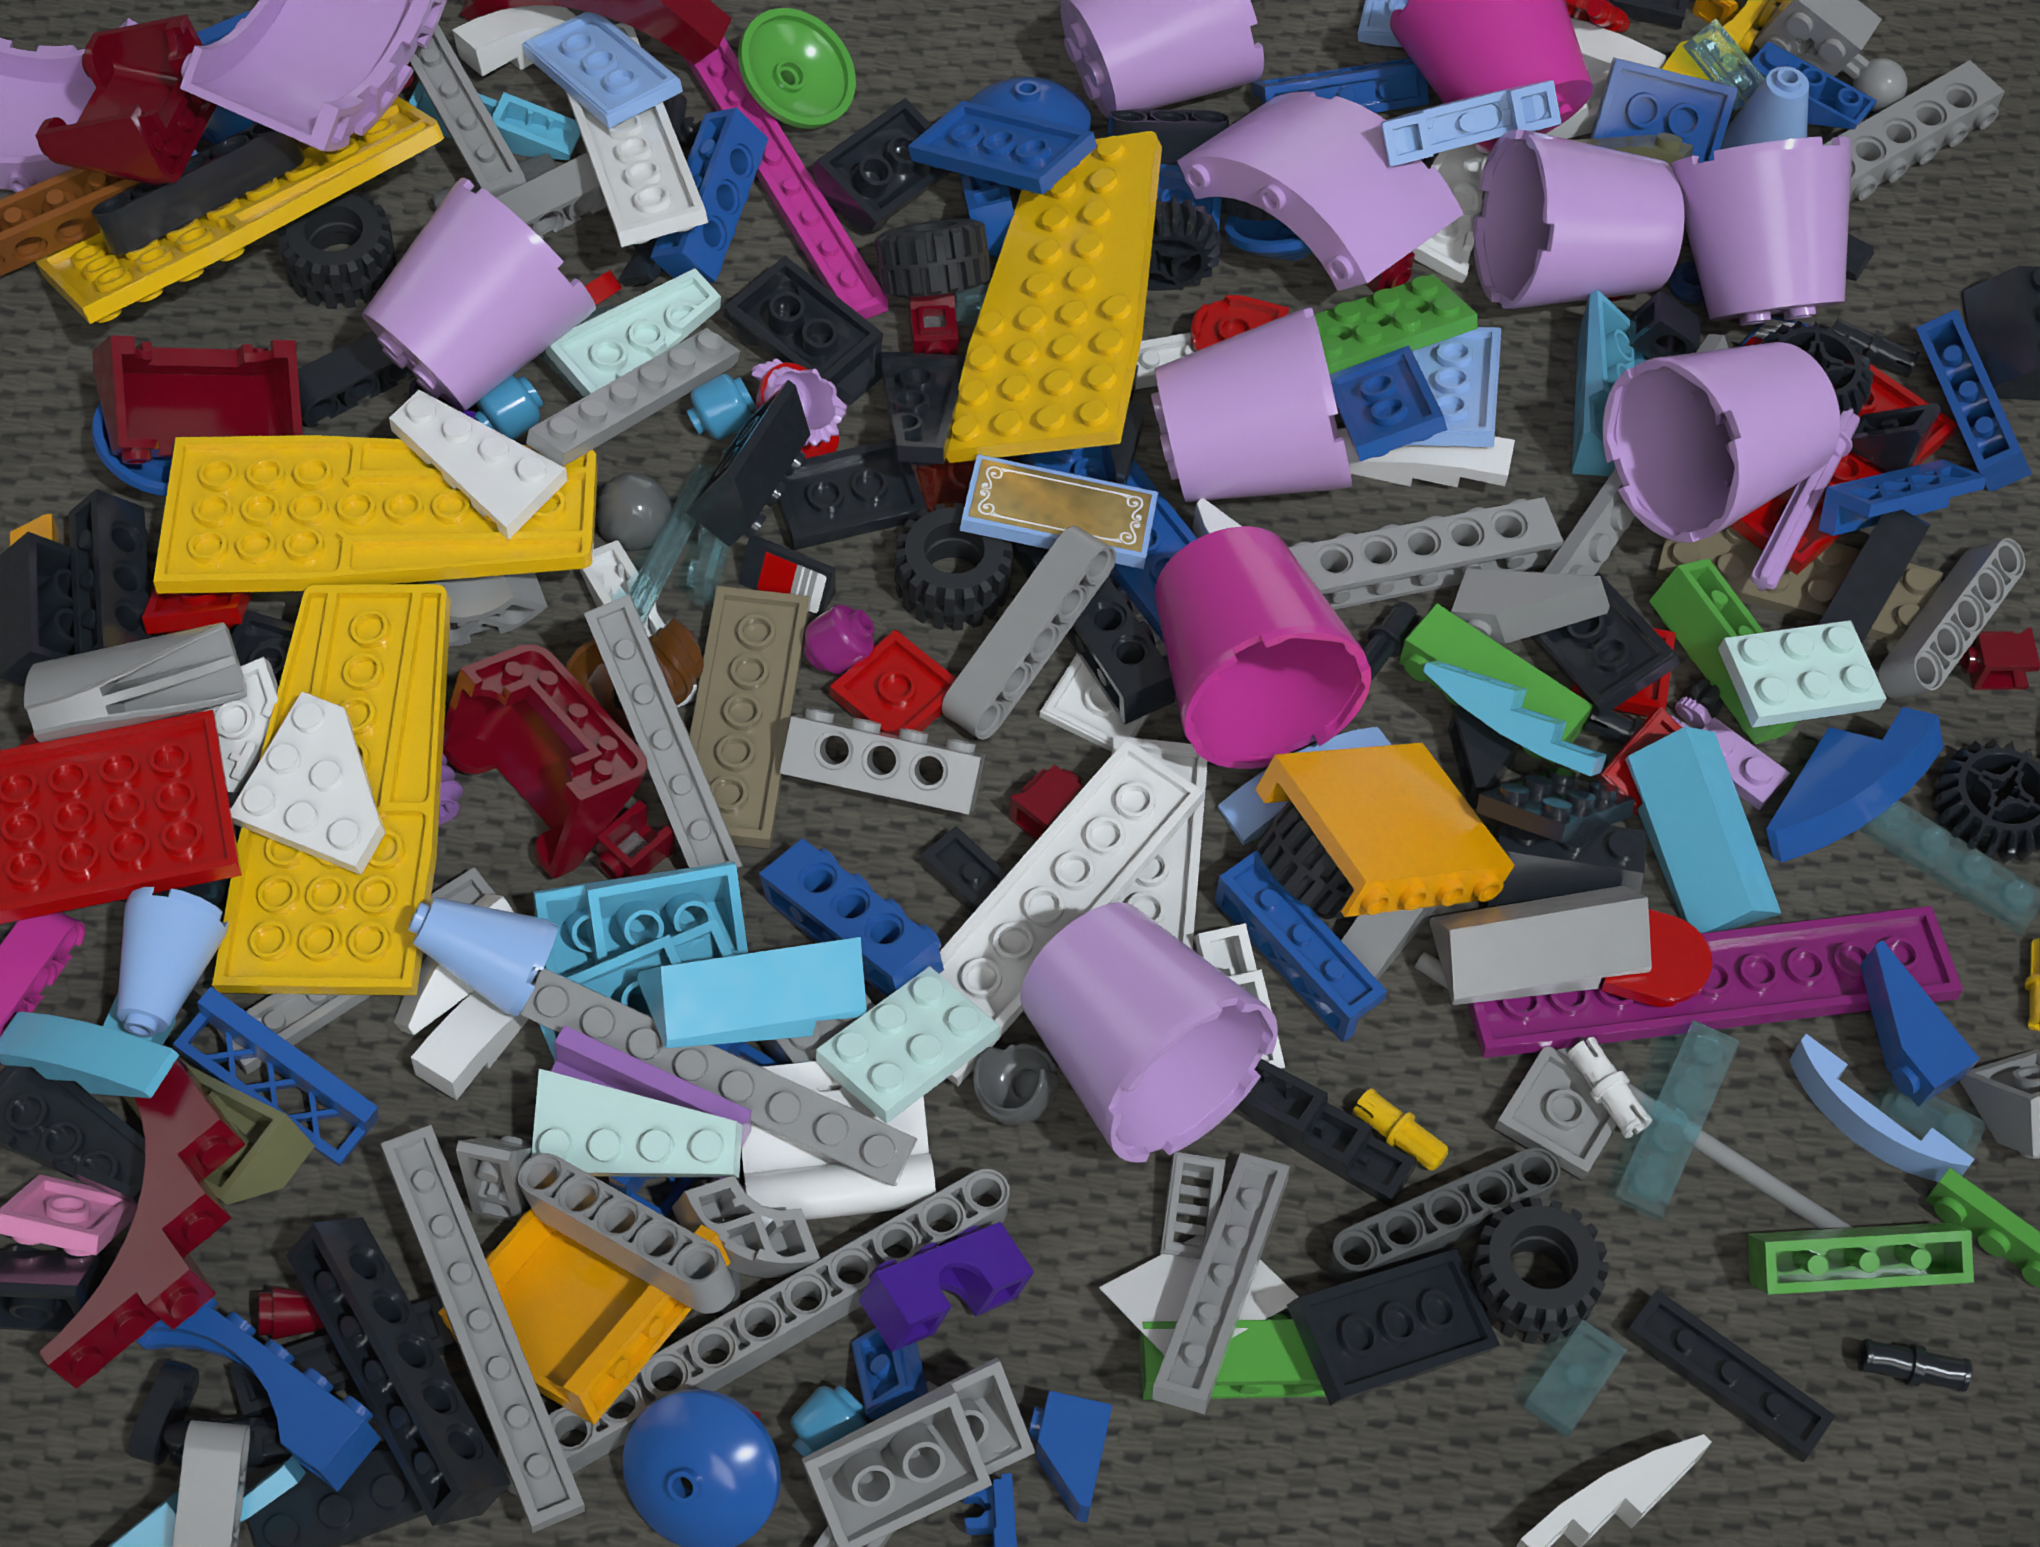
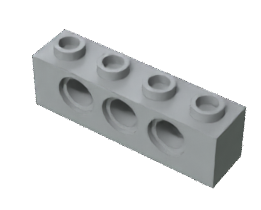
[780,708,986,815]

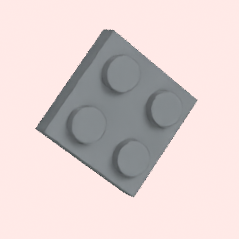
[1495,1047,1634,1181]

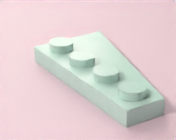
[546,268,721,397]
[531,1069,743,1178]

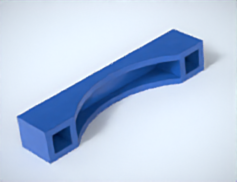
[134,1298,381,1492]

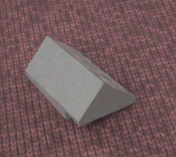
[1430,885,1652,1005]
[802,1357,1035,1547]

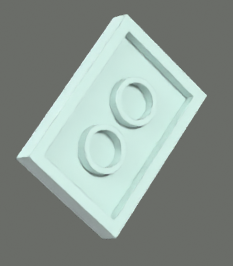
[1718,620,1887,728]
[816,966,1000,1124]

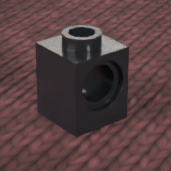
[1630,291,1700,359]

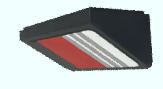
[739,535,836,616]

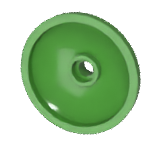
[738,8,856,129]

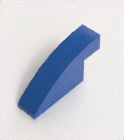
[1766,707,1943,862]

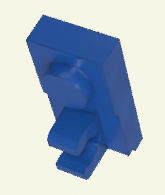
[962,1473,1017,1547]

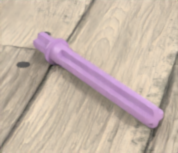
[1750,408,1860,591]

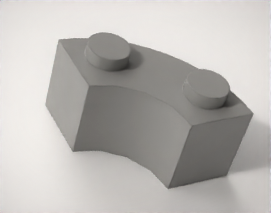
[419,573,548,647]
[672,1175,820,1278]

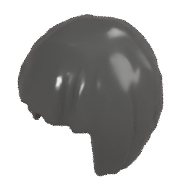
[596,472,672,551]
[973,1044,1059,1126]

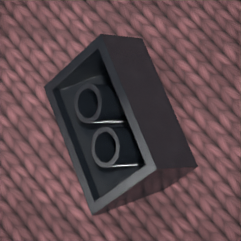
[1962,265,2040,401]
[685,379,811,547]
[0,532,75,687]
[1486,820,1647,908]
[0,1245,107,1332]

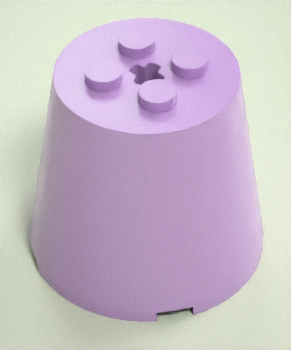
[1060,0,1264,119]
[1473,130,1684,309]
[1671,136,1852,326]
[362,178,596,412]
[1151,307,1352,502]
[1603,342,1840,543]
[1020,902,1278,1162]

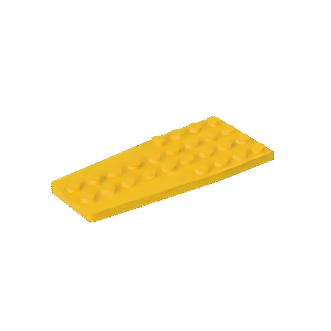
[35,96,444,324]
[946,131,1162,463]
[153,435,598,594]
[212,584,451,996]

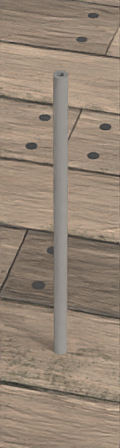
[1414,952,1854,1230]

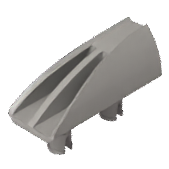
[24,622,247,743]

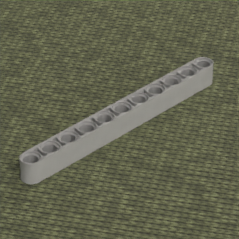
[498,1169,1010,1496]

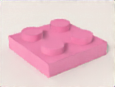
[0,1174,137,1256]

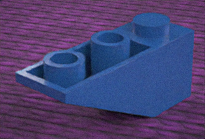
[1736,41,1877,129]

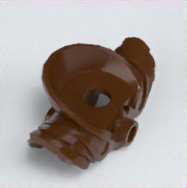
[565,618,704,745]

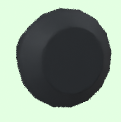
[1680,679,1722,719]

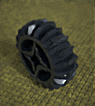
[1147,196,1222,291]
[1761,320,1874,415]
[1932,738,2040,864]

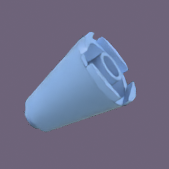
[1722,67,1809,149]
[117,887,229,1037]
[407,897,558,1017]

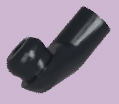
[665,94,702,146]

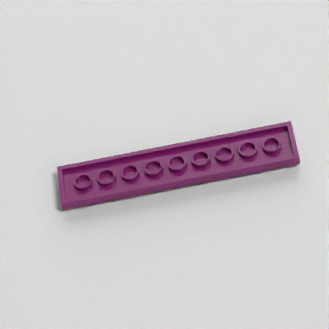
[1467,906,1963,1058]

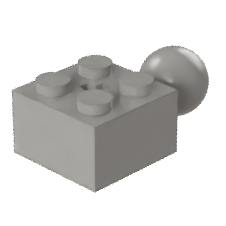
[1753,0,1908,112]

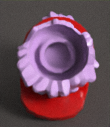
[751,359,847,459]

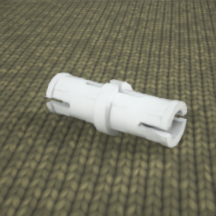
[1567,1037,1653,1138]

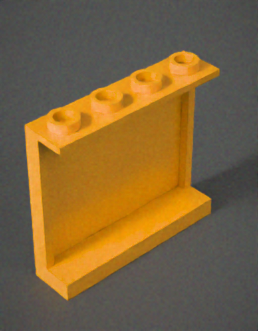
[1255,743,1515,917]
[438,1208,731,1425]

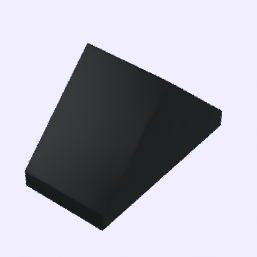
[1851,403,1941,472]
[1448,705,1519,809]

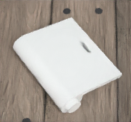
[741,1061,936,1220]

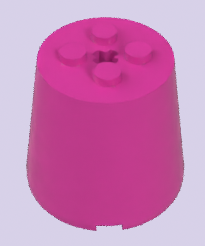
[1390,0,1593,154]
[1155,526,1371,769]

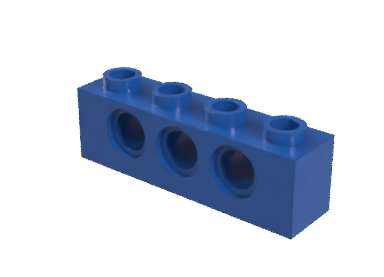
[650,107,769,283]
[1916,309,2032,491]
[759,838,944,997]

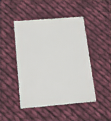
[1099,1236,1298,1356]

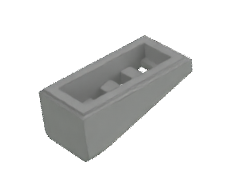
[1160,1152,1225,1259]

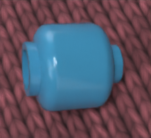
[687,374,756,441]
[475,375,544,440]
[790,1384,869,1457]

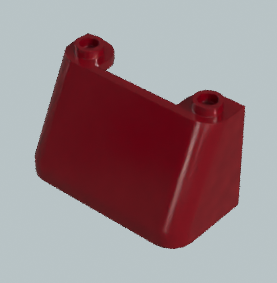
[35,14,217,186]
[92,335,303,464]
[443,644,648,879]

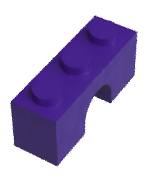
[858,1222,1034,1352]

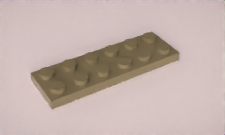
[1655,526,1943,644]
[673,586,810,849]

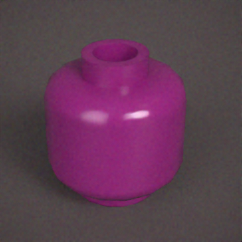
[803,604,875,674]

